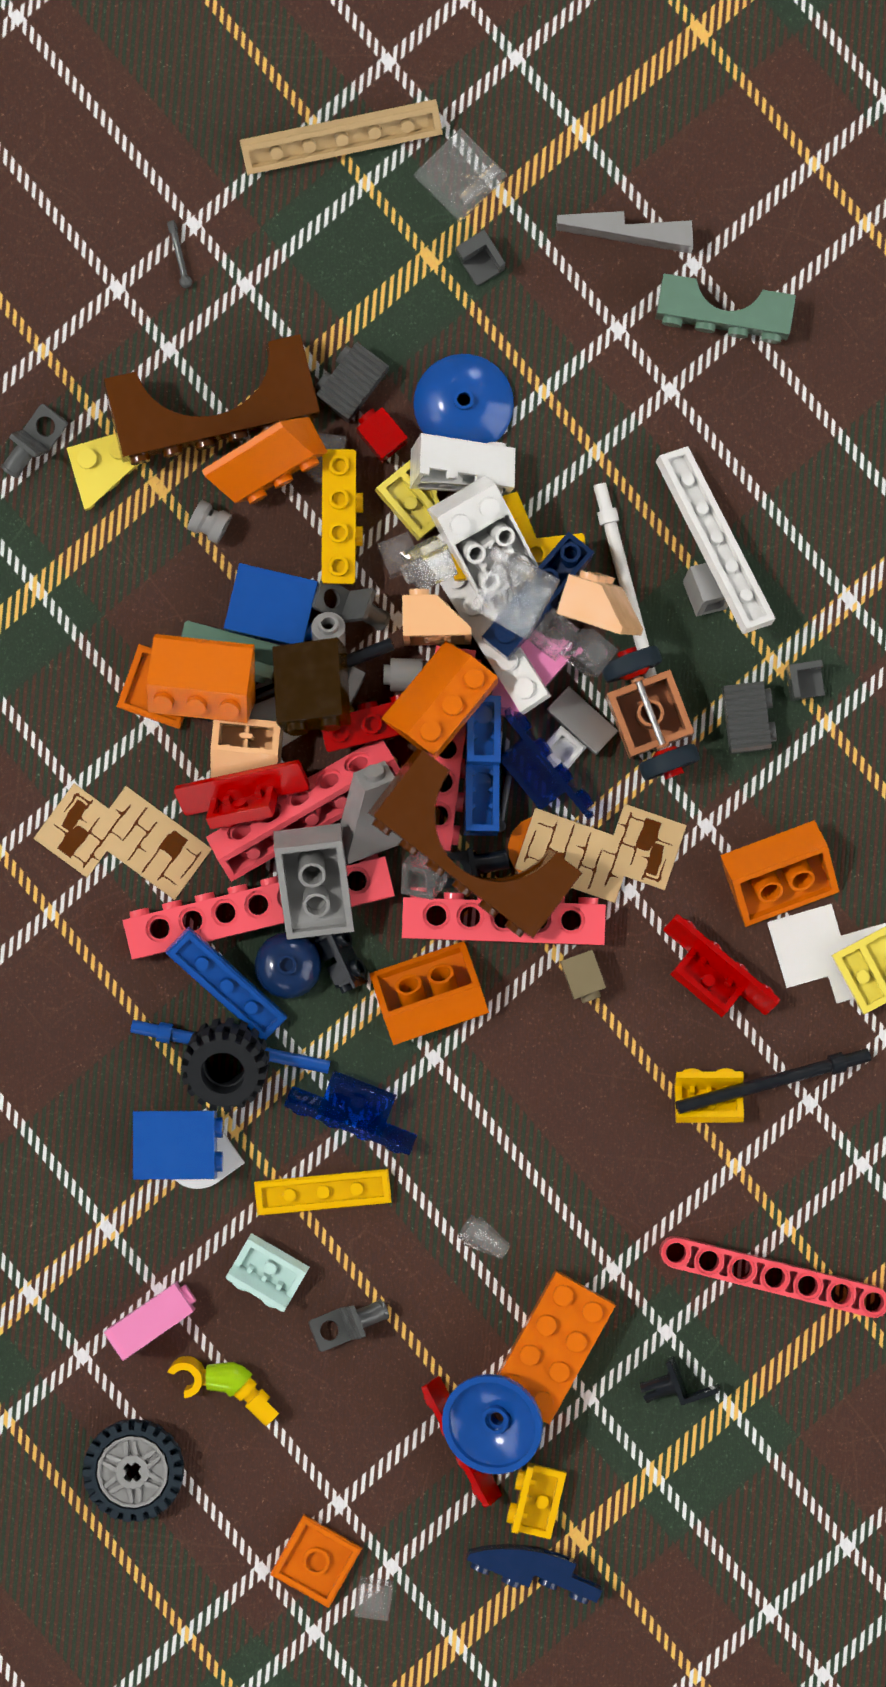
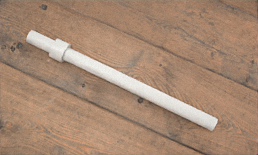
[593,482,657,679]

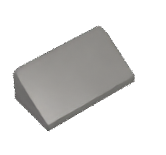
[546,686,618,756]

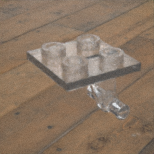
[413,128,508,223]
[470,546,560,640]

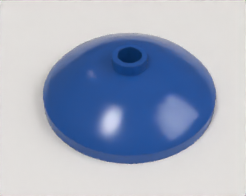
[414,354,514,443]
[442,1374,543,1474]

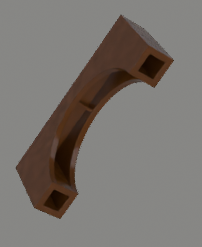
[104,334,320,465]

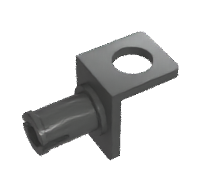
[1,404,68,478]
[312,580,390,631]
[308,1299,389,1352]

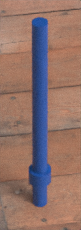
[130,1019,331,1074]

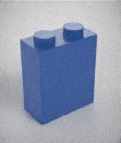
[224,563,319,645]
[133,1110,223,1180]

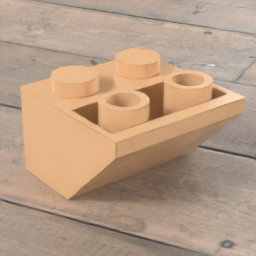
[211,719,284,778]

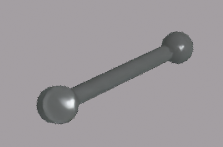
[167,220,192,288]
[499,763,517,833]

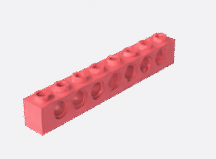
[122,853,395,960]

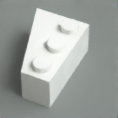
[410,433,516,495]

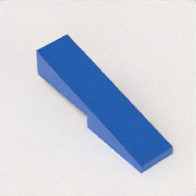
[463,695,501,836]

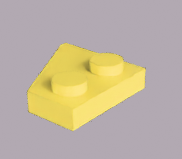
[67,434,140,511]
[375,460,440,541]
[831,926,886,1015]

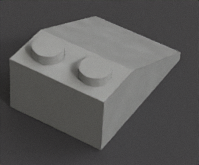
[273,823,354,940]

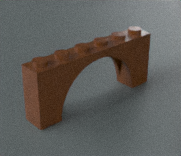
[368,748,582,938]

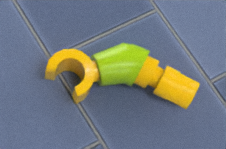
[167,1356,279,1426]

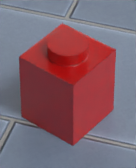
[356,407,408,464]

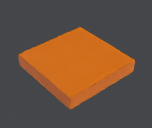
[116,644,185,730]
[270,1514,362,1608]

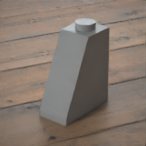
[341,761,402,864]

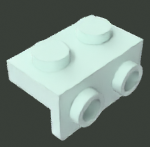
[226,1233,310,1312]

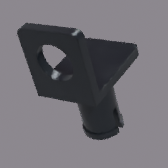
[437,848,510,889]
[640,1356,721,1406]

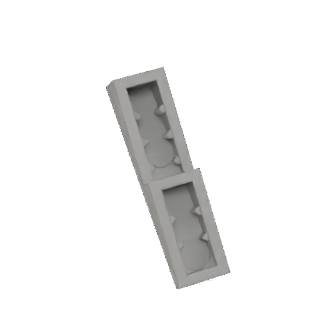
[556,211,693,254]

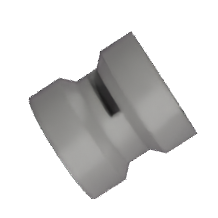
[187,499,232,544]

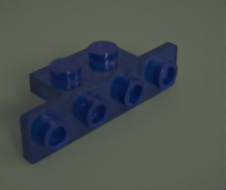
[501,707,594,820]
[284,1071,417,1155]

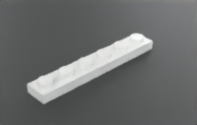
[656,446,776,634]
[418,534,551,715]

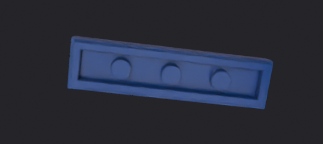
[166,927,287,1040]

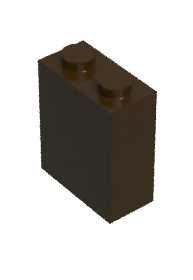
[272,637,351,736]

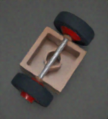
[601,646,700,780]

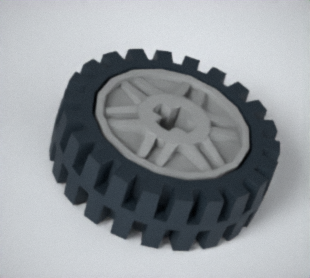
[83,1419,184,1522]

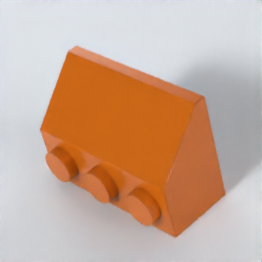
[201,417,328,505]
[147,634,256,723]
[381,641,498,759]
[720,820,839,927]
[369,941,489,1045]

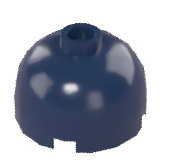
[255,932,322,999]

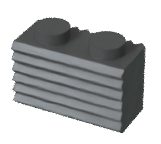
[315,342,389,423]
[722,681,777,754]

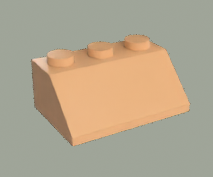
[557,570,643,636]
[402,589,472,646]

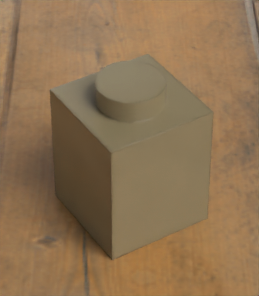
[560,950,606,1003]

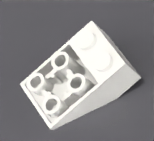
[427,476,538,604]

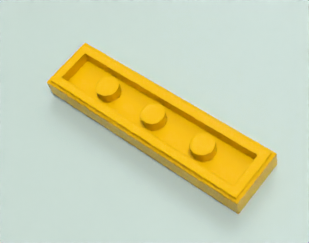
[254,1168,392,1216]

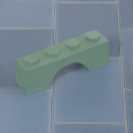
[655,273,796,344]

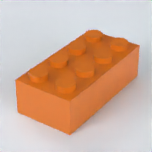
[497,1269,616,1425]

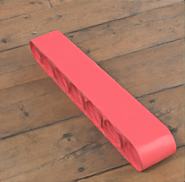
[659,1236,886,1318]

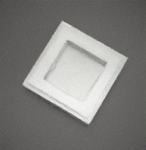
[539,726,587,773]

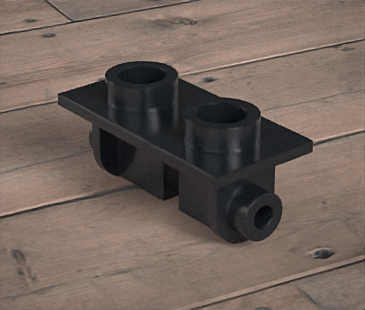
[314,932,368,994]

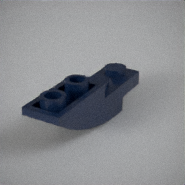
[482,531,595,660]
[466,1544,602,1604]

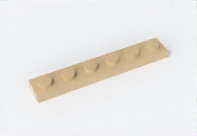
[240,99,443,175]

